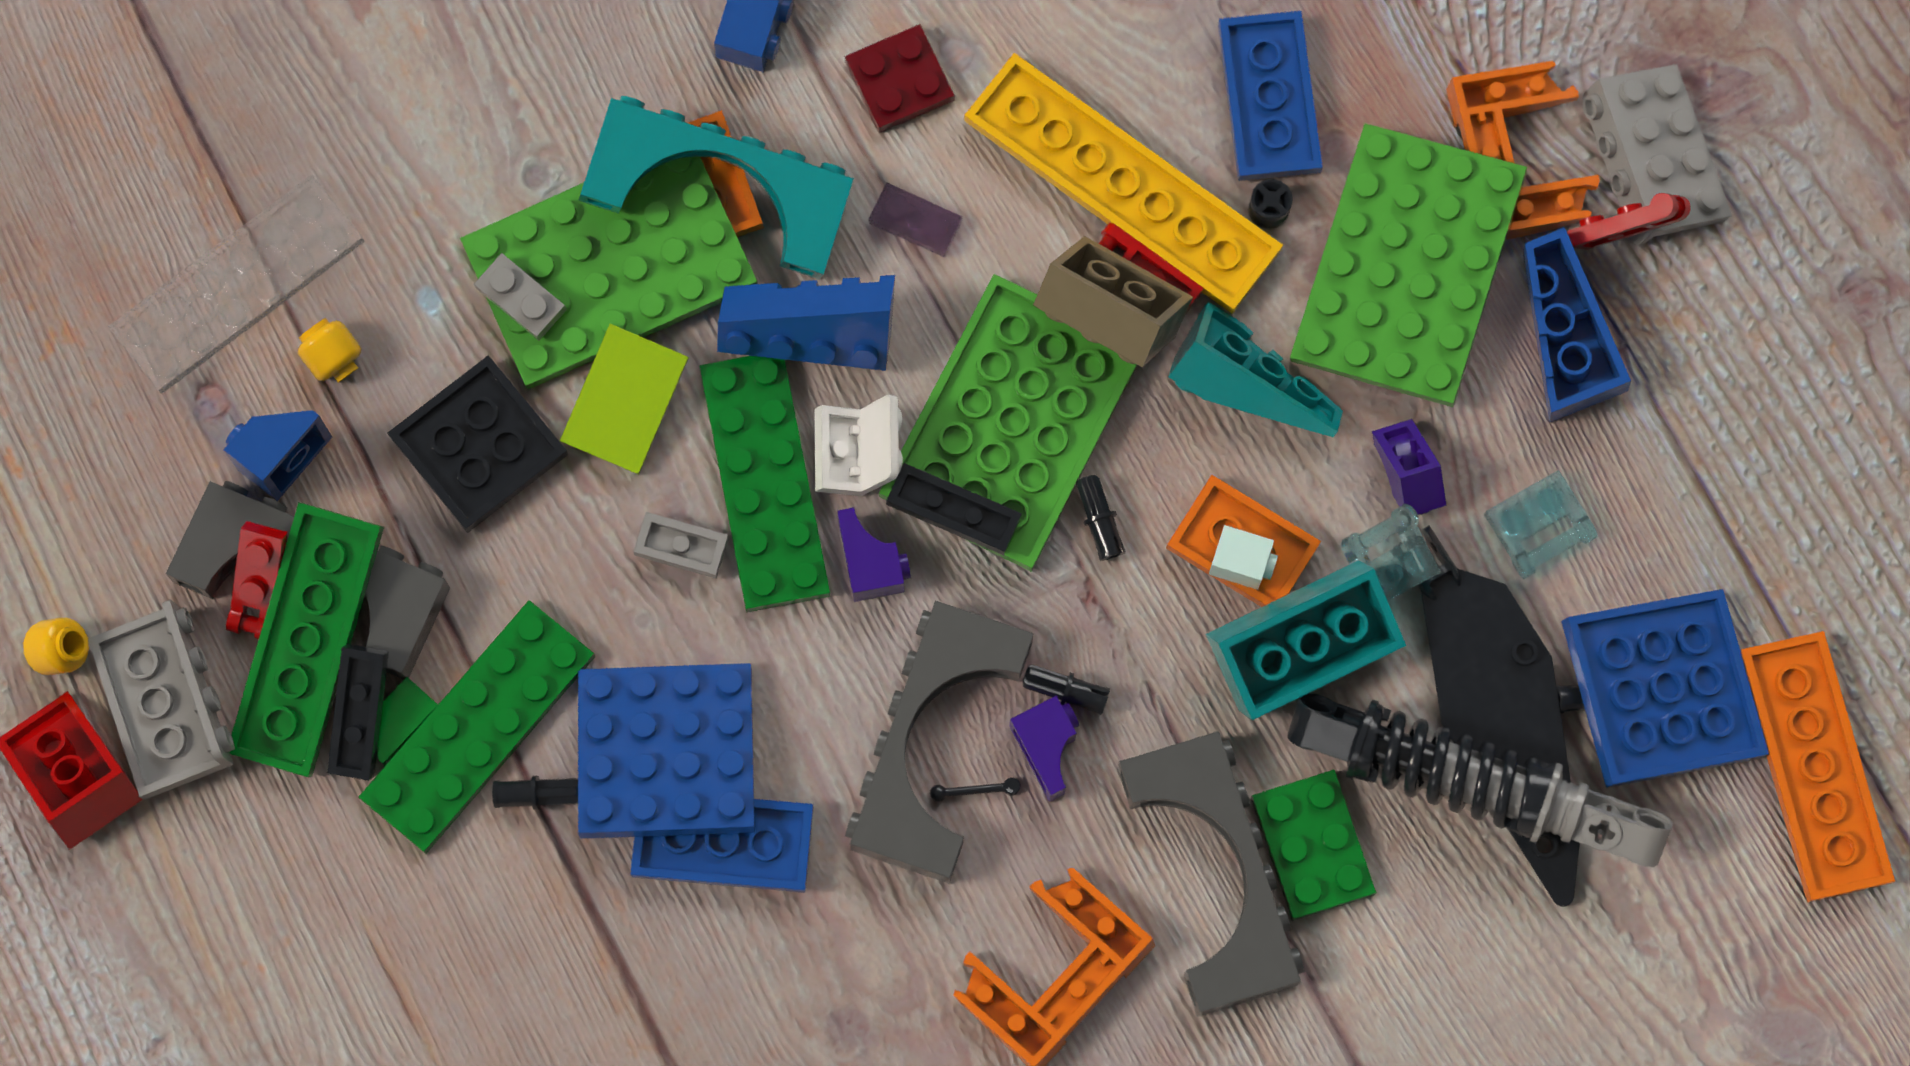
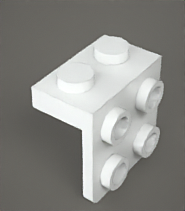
[815,395,903,496]

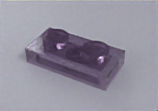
[869,182,962,258]

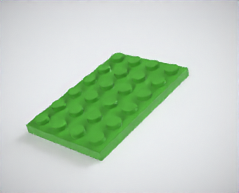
[1290,123,1527,407]
[460,157,758,390]
[879,274,1137,572]

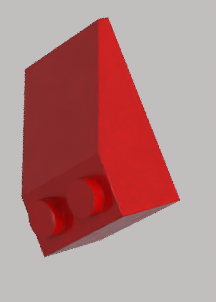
[0,691,143,850]

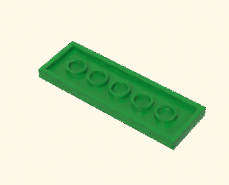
[699,356,831,613]
[229,502,384,777]
[359,600,596,854]

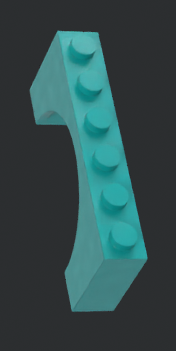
[579,96,854,279]

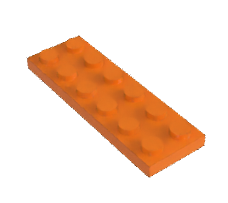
[1740,631,1895,903]

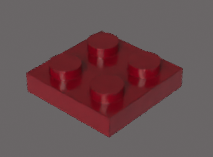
[845,24,955,133]

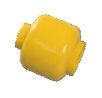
[297,318,362,383]
[23,618,89,675]

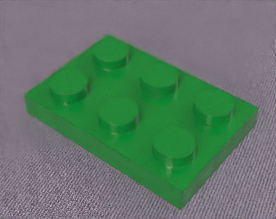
[1251,770,1376,921]

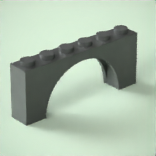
[166,481,450,679]
[845,600,1034,884]
[1117,731,1305,1017]

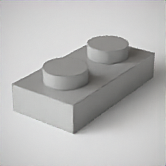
[474,253,567,341]
[633,512,729,579]

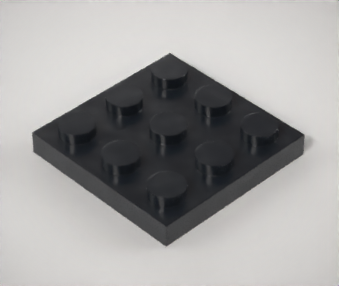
[387,355,568,533]

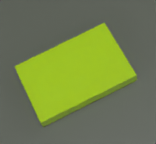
[560,324,689,475]

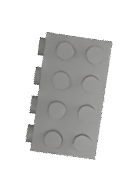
[1583,64,1732,245]
[88,600,235,800]

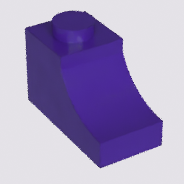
[1372,419,1447,518]
[837,507,911,602]
[1009,696,1079,802]

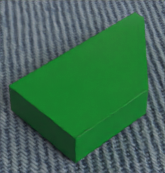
[378,677,438,766]

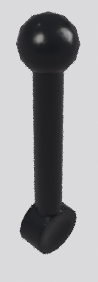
[930,777,1020,802]

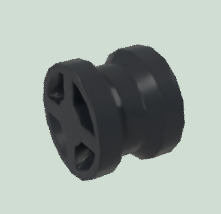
[1248,179,1293,229]

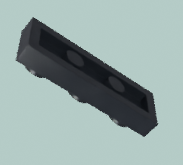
[886,463,1022,556]
[327,644,389,781]

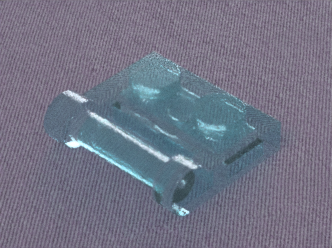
[1484,470,1598,579]
[1341,504,1441,602]

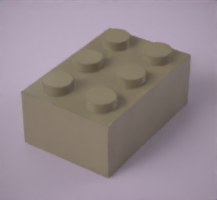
[1033,236,1193,367]

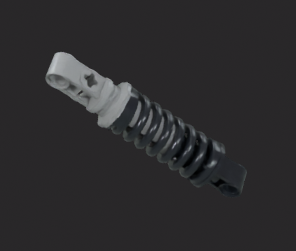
[1287,693,1673,867]

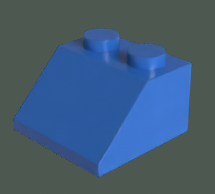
[223,410,332,501]

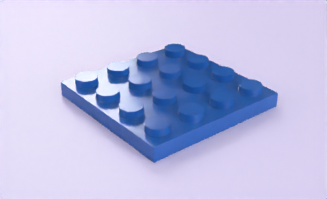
[1561,589,1769,788]
[578,663,755,839]

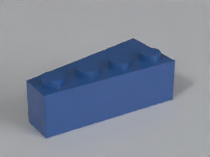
[714,0,794,72]
[1523,227,1631,423]
[717,275,895,371]

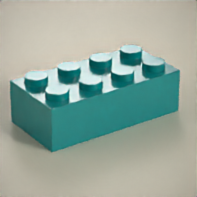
[1205,560,1407,720]

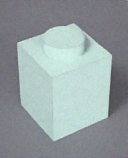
[1209,525,1278,590]

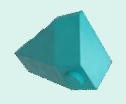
[1168,301,1343,437]

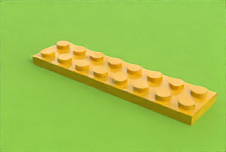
[964,53,1283,314]

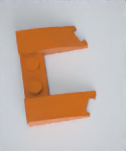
[1446,61,1600,240]
[954,867,1155,1066]

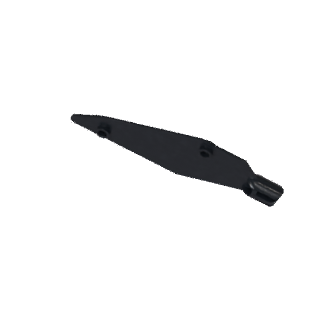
[1393,525,1580,907]

